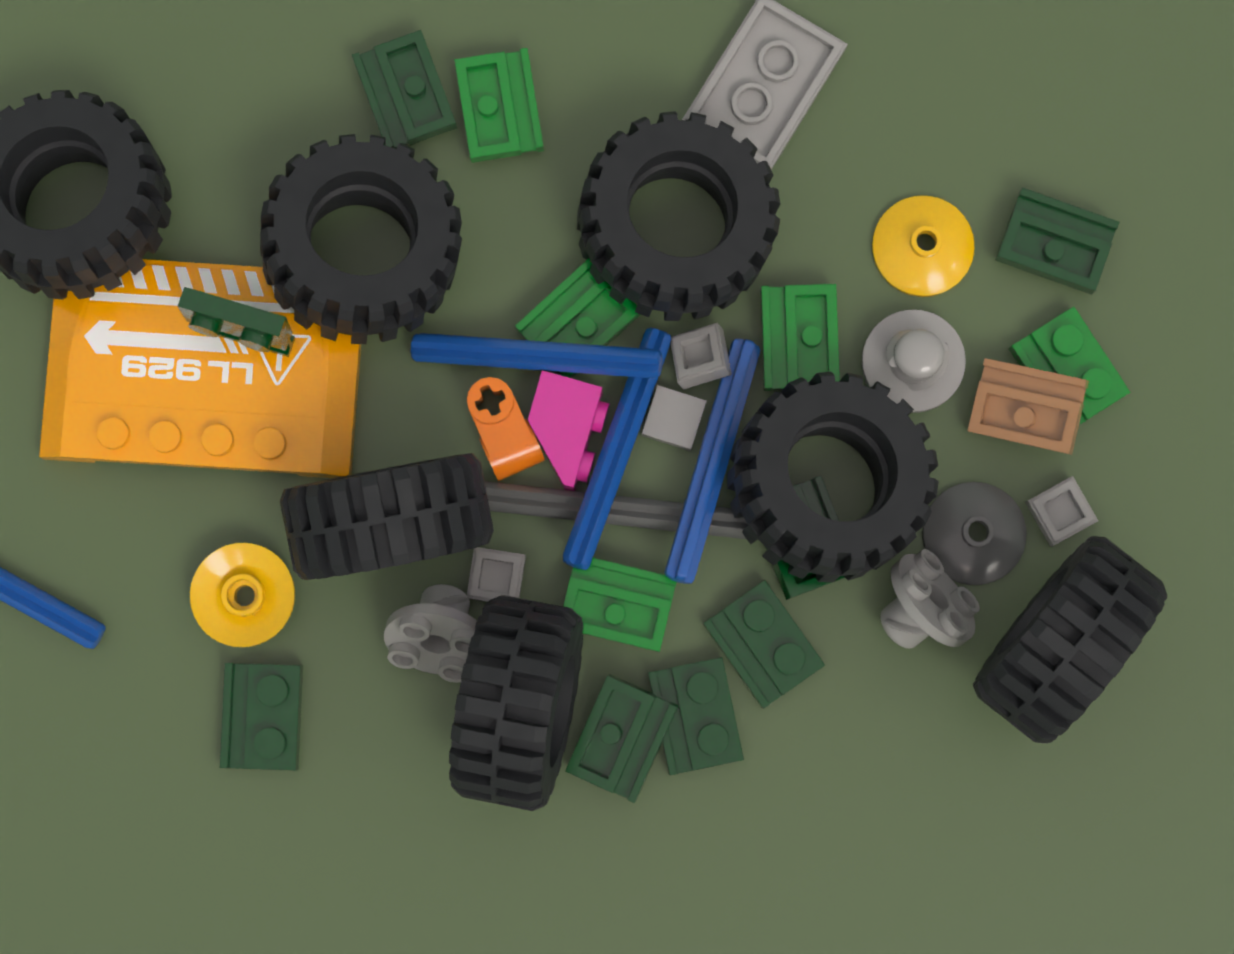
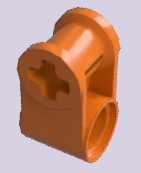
[467,377,545,481]

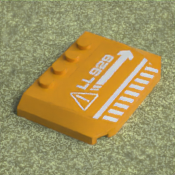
[39,259,361,478]

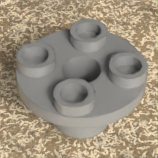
[861,310,966,413]
[880,549,980,649]
[384,584,477,683]

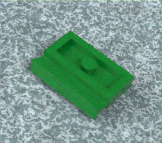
[454,48,544,163]
[515,258,641,378]
[760,284,840,391]
[1008,306,1131,425]
[563,558,677,653]

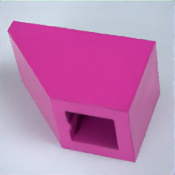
[528,370,610,491]

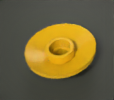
[872,196,975,297]
[190,543,295,647]

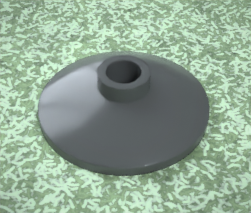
[923,482,1027,585]

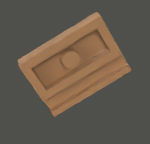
[968,358,1089,455]

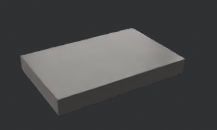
[682,0,848,170]

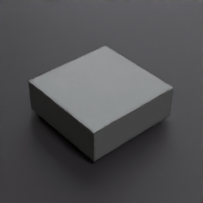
[670,322,732,390]
[642,385,707,452]
[1025,476,1098,547]
[467,547,526,602]

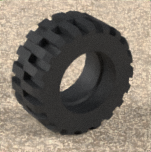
[0,90,172,300]
[577,111,780,321]
[260,134,462,344]
[727,372,939,582]
[280,453,494,580]
[973,536,1167,744]
[449,595,583,811]

